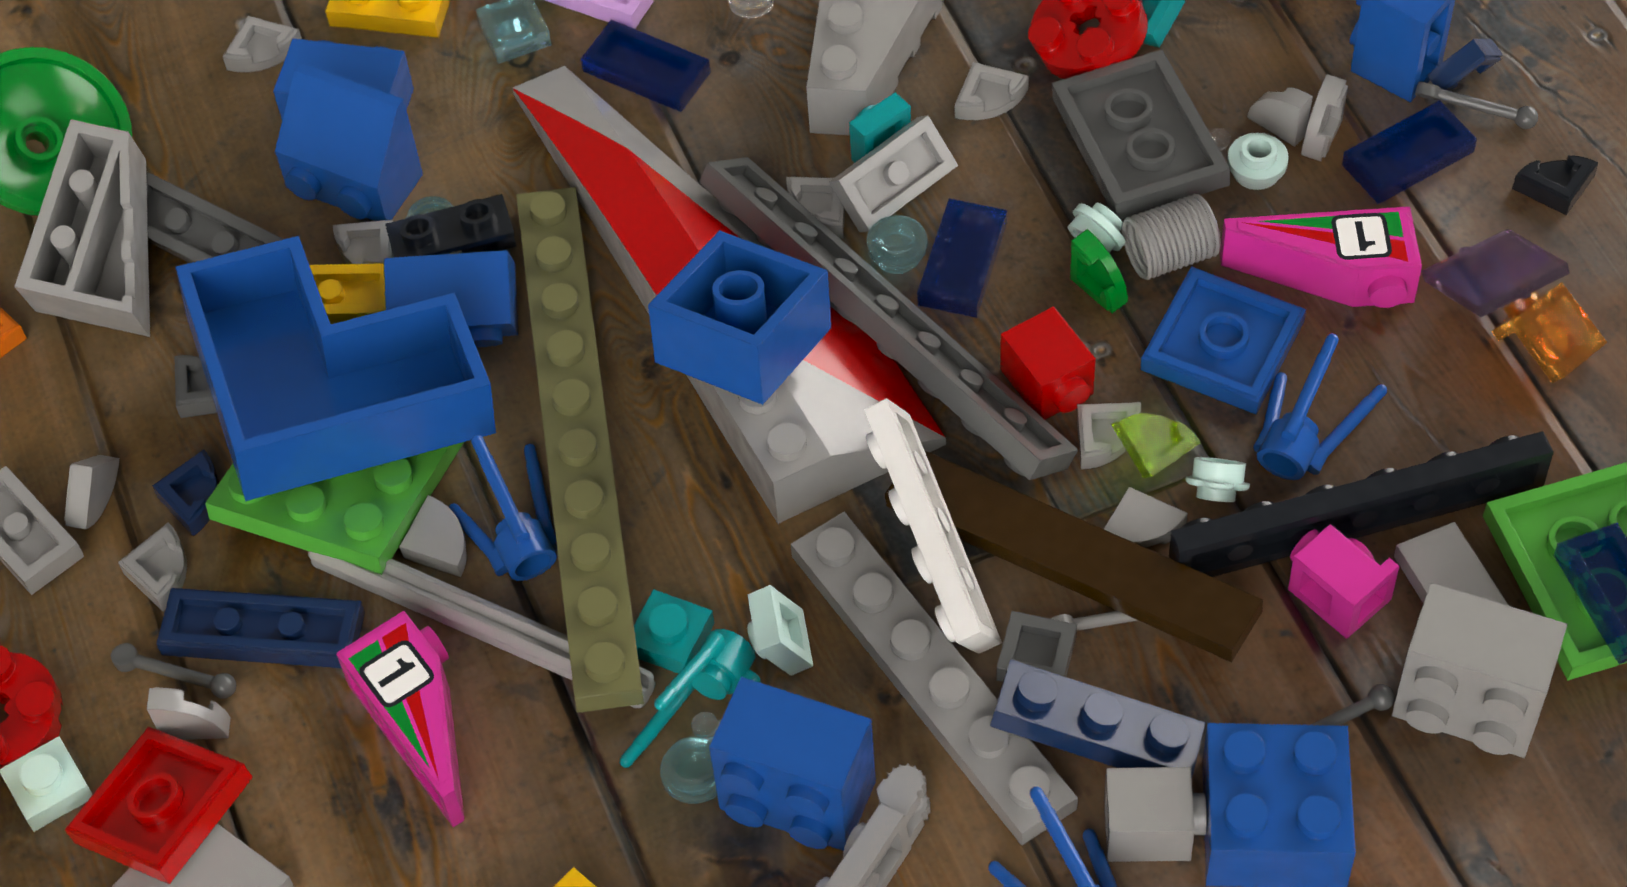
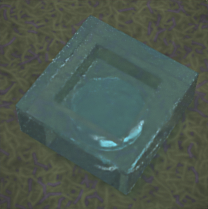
[476,0,552,64]

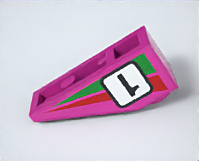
[1220,206,1422,308]
[336,611,464,827]

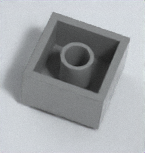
[1391,582,1568,758]

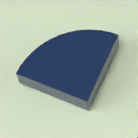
[1427,39,1503,90]
[152,450,219,536]

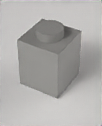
[1104,767,1206,862]

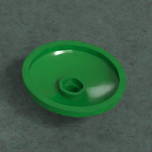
[0,47,133,216]

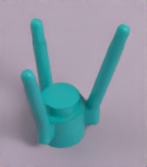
[620,629,761,768]

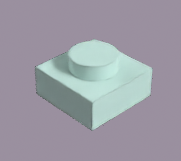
[747,585,813,676]
[0,736,93,832]

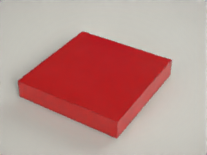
[64,726,253,885]

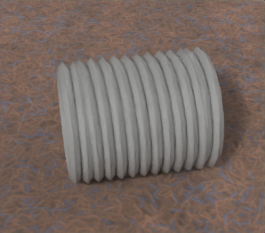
[1122,193,1221,280]

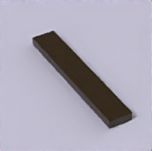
[885,450,1263,662]

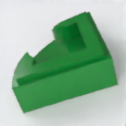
[1070,229,1128,314]

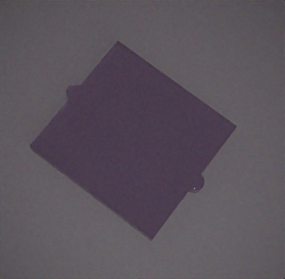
[1422,229,1570,317]

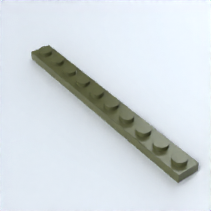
[516,187,644,713]

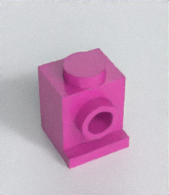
[1288,524,1399,639]

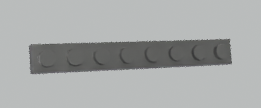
[699,157,1078,480]

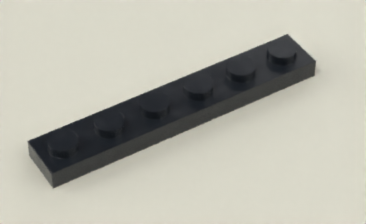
[1169,431,1554,577]

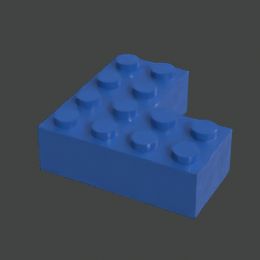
[175,236,496,501]

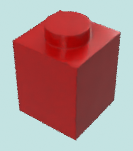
[1000,306,1096,420]

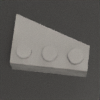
[806,0,943,135]
[14,119,150,337]

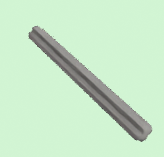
[308,551,656,708]

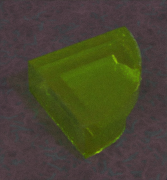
[1111,413,1201,478]

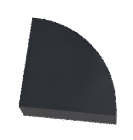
[1512,155,1599,215]

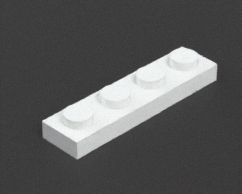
[864,398,1002,654]

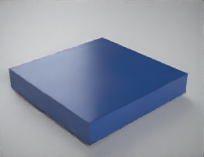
[1140,266,1306,415]

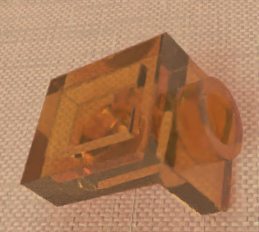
[1491,282,1608,383]

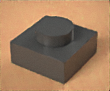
[997,611,1077,682]

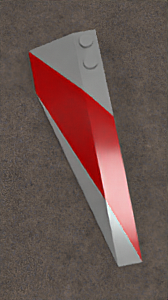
[512,66,946,524]

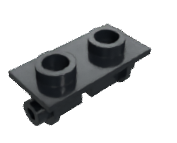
[385,194,516,258]

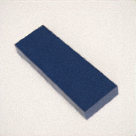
[156,588,365,668]

